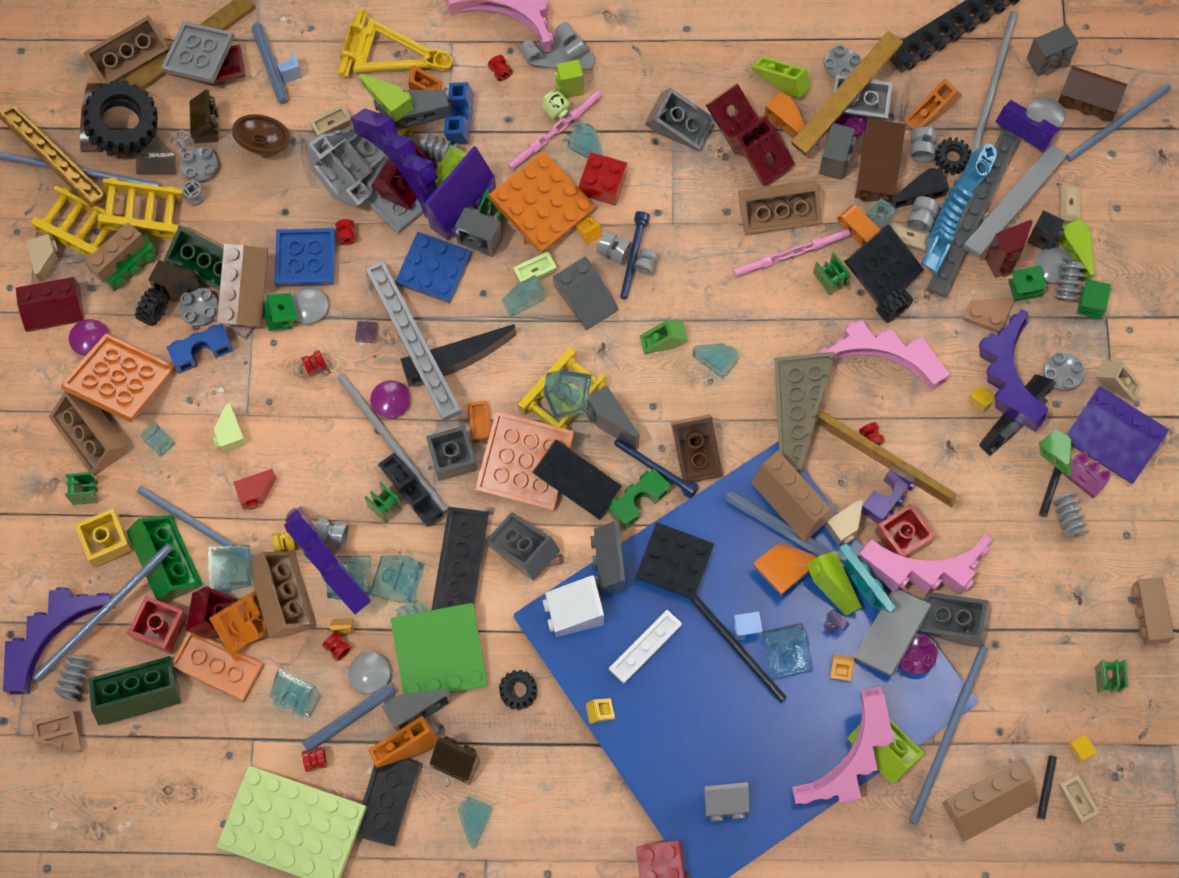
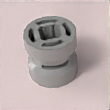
[182,180,205,206]
[634,248,659,275]

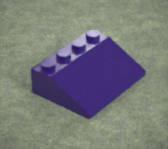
[425,146,496,240]
[1067,386,1169,484]

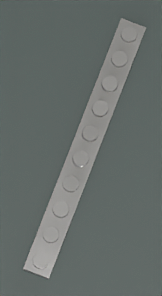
[365,261,462,422]

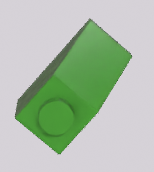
[640,319,688,354]
[1039,429,1073,477]

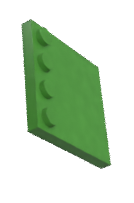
[390,603,488,694]

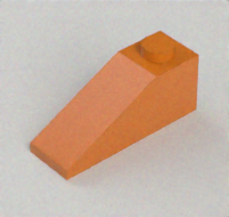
[904,78,962,129]
[764,91,805,139]
[368,716,438,768]

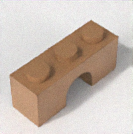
[84,222,146,283]

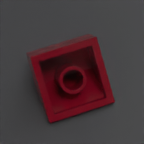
[186,586,238,639]

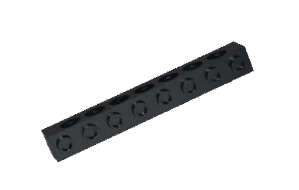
[890,0,1020,73]

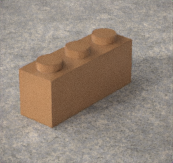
[1131,577,1174,645]

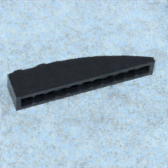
[400,324,516,387]

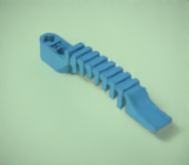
[921,144,997,274]

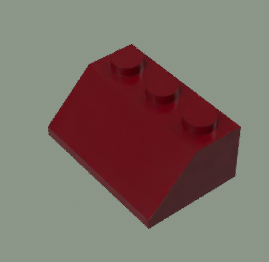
[371,141,436,209]
[985,219,1033,278]
[15,277,84,332]

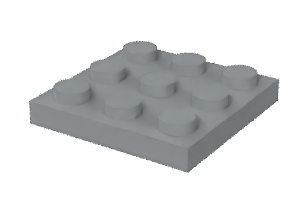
[161,21,235,83]

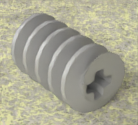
[418,132,458,162]
[1053,258,1086,301]
[1052,492,1089,538]
[54,655,93,702]

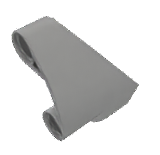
[519,22,595,70]

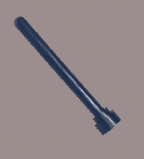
[620,211,650,300]
[614,439,699,499]

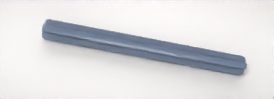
[725,490,833,556]

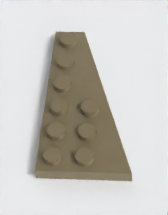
[774,352,835,472]

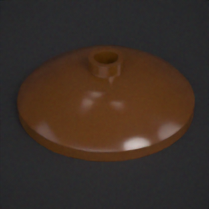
[232,114,290,155]

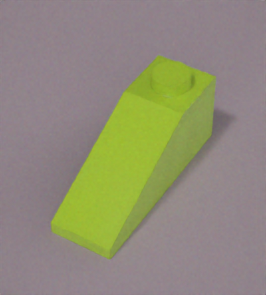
[751,56,811,98]
[358,73,414,122]
[1059,218,1095,281]
[806,551,862,616]

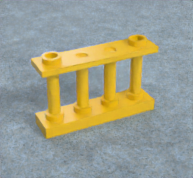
[97,178,182,239]
[30,185,121,257]
[518,347,607,429]

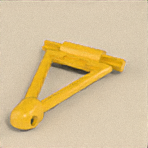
[337,8,453,78]

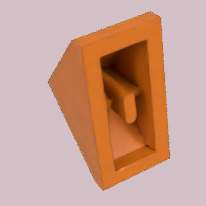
[408,65,442,90]

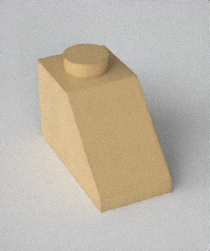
[26,234,59,282]
[1095,360,1142,401]
[825,499,863,546]

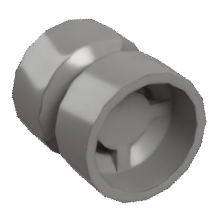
[910,127,937,162]
[906,196,939,232]
[596,230,632,264]
[315,517,349,549]

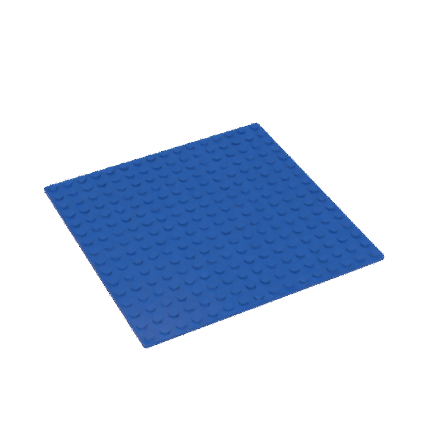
[514,442,978,878]

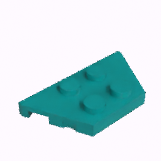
[839,544,896,613]

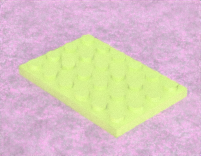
[216,766,367,878]

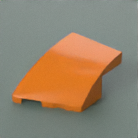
[752,543,818,595]
[209,591,267,655]

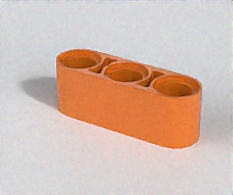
[837,205,881,246]

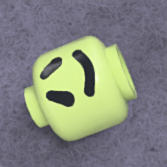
[542,90,570,119]

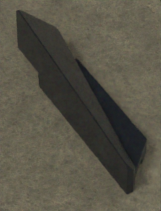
[979,374,1056,456]

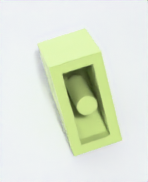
[213,403,246,453]

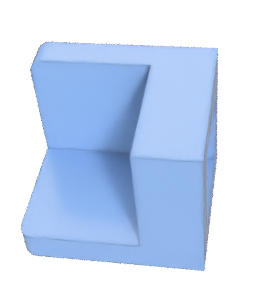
[278,51,302,83]
[733,612,762,640]

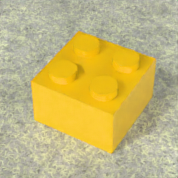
[75,508,133,567]

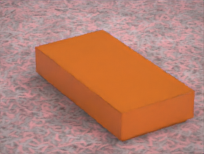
[467,400,491,442]

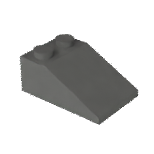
[645,88,715,151]
[553,256,619,330]
[585,386,640,450]
[485,512,561,581]
[918,592,991,647]
[381,690,453,732]

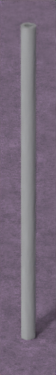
[970,11,1018,154]
[337,374,448,514]

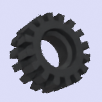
[934,137,971,175]
[135,287,168,326]
[876,287,914,323]
[499,670,537,710]

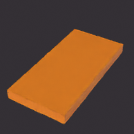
[172,632,264,702]

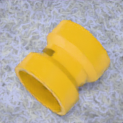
[271,531,296,551]

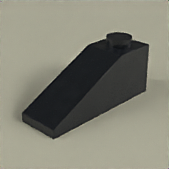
[890,168,949,210]

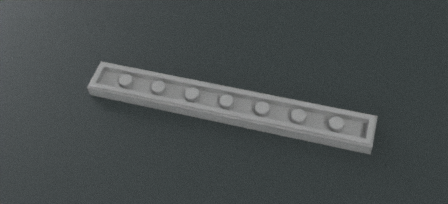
[963,144,1068,258]

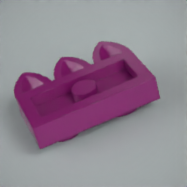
[1061,452,1110,499]

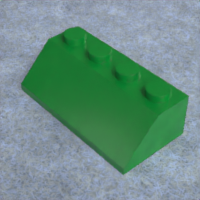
[126,515,203,602]

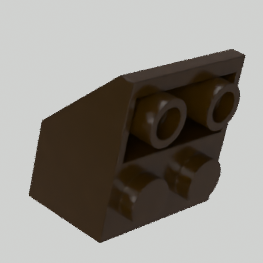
[189,90,220,144]
[148,260,201,302]
[429,736,480,785]

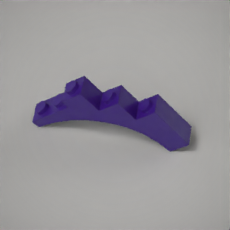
[350,108,438,218]
[979,309,1048,432]
[284,506,371,615]
[3,587,116,695]

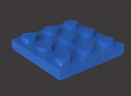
[275,228,335,286]
[395,232,472,303]

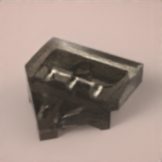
[136,137,176,175]

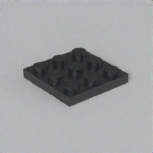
[844,224,924,305]
[635,522,714,600]

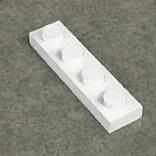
[609,610,682,684]

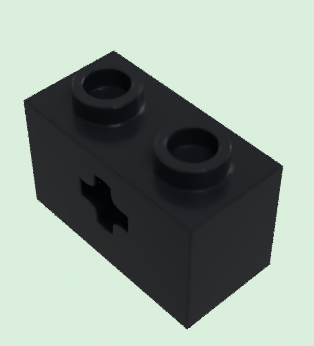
[1027,210,1065,250]

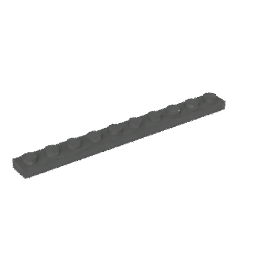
[926,129,1020,298]

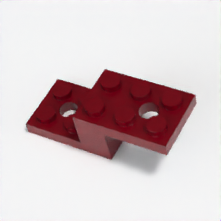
[705,84,795,186]

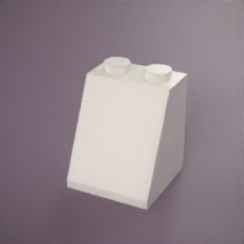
[542,575,604,637]

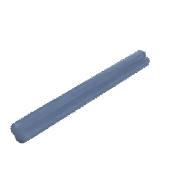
[251,23,289,104]
[303,684,395,751]

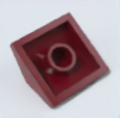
[208,44,246,84]

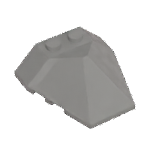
[306,127,388,207]

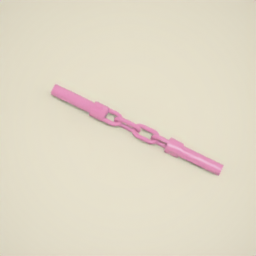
[508,91,602,170]
[733,229,850,277]

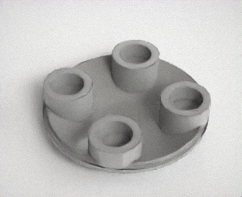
[823,45,861,78]
[1026,97,1065,127]
[180,147,218,181]
[1035,247,1073,284]
[292,287,329,326]
[179,288,218,326]
[1043,352,1084,390]
[349,652,391,694]

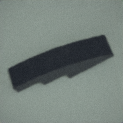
[378,453,444,527]

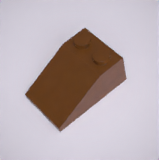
[670,414,723,482]

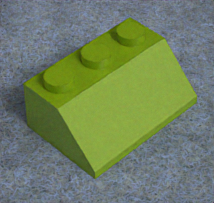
[847,718,925,785]

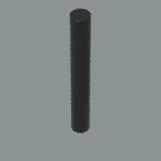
[1039,466,1061,517]
[1036,755,1057,820]

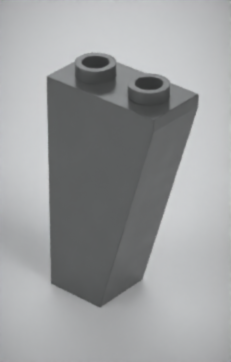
[373,90,452,130]

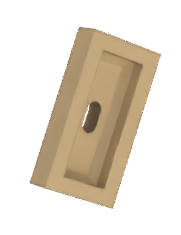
[309,104,352,137]
[1059,185,1080,224]
[892,222,930,253]
[1058,775,1100,824]

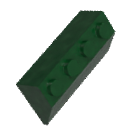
[163,226,224,290]
[88,656,182,726]

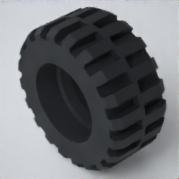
[83,80,158,158]

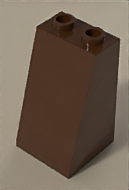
[854,119,906,204]

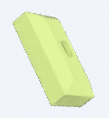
[513,252,557,287]

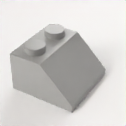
[703,782,750,822]

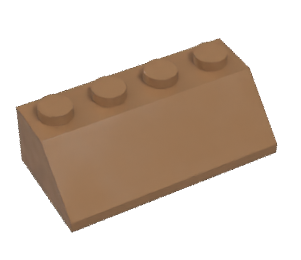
[83,15,169,84]
[738,180,822,235]
[217,243,268,327]
[49,391,128,476]
[751,450,835,542]
[247,551,316,638]
[942,760,1039,842]

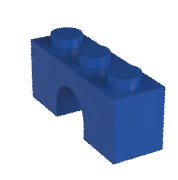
[444,82,474,145]
[167,324,234,374]

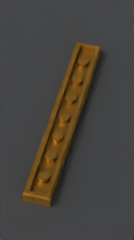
[125,0,256,91]
[791,30,903,155]
[0,105,107,208]
[817,411,956,508]

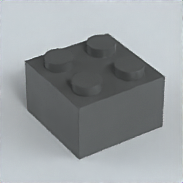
[1026,25,1079,76]
[819,123,857,180]
[455,207,502,258]
[426,425,477,481]

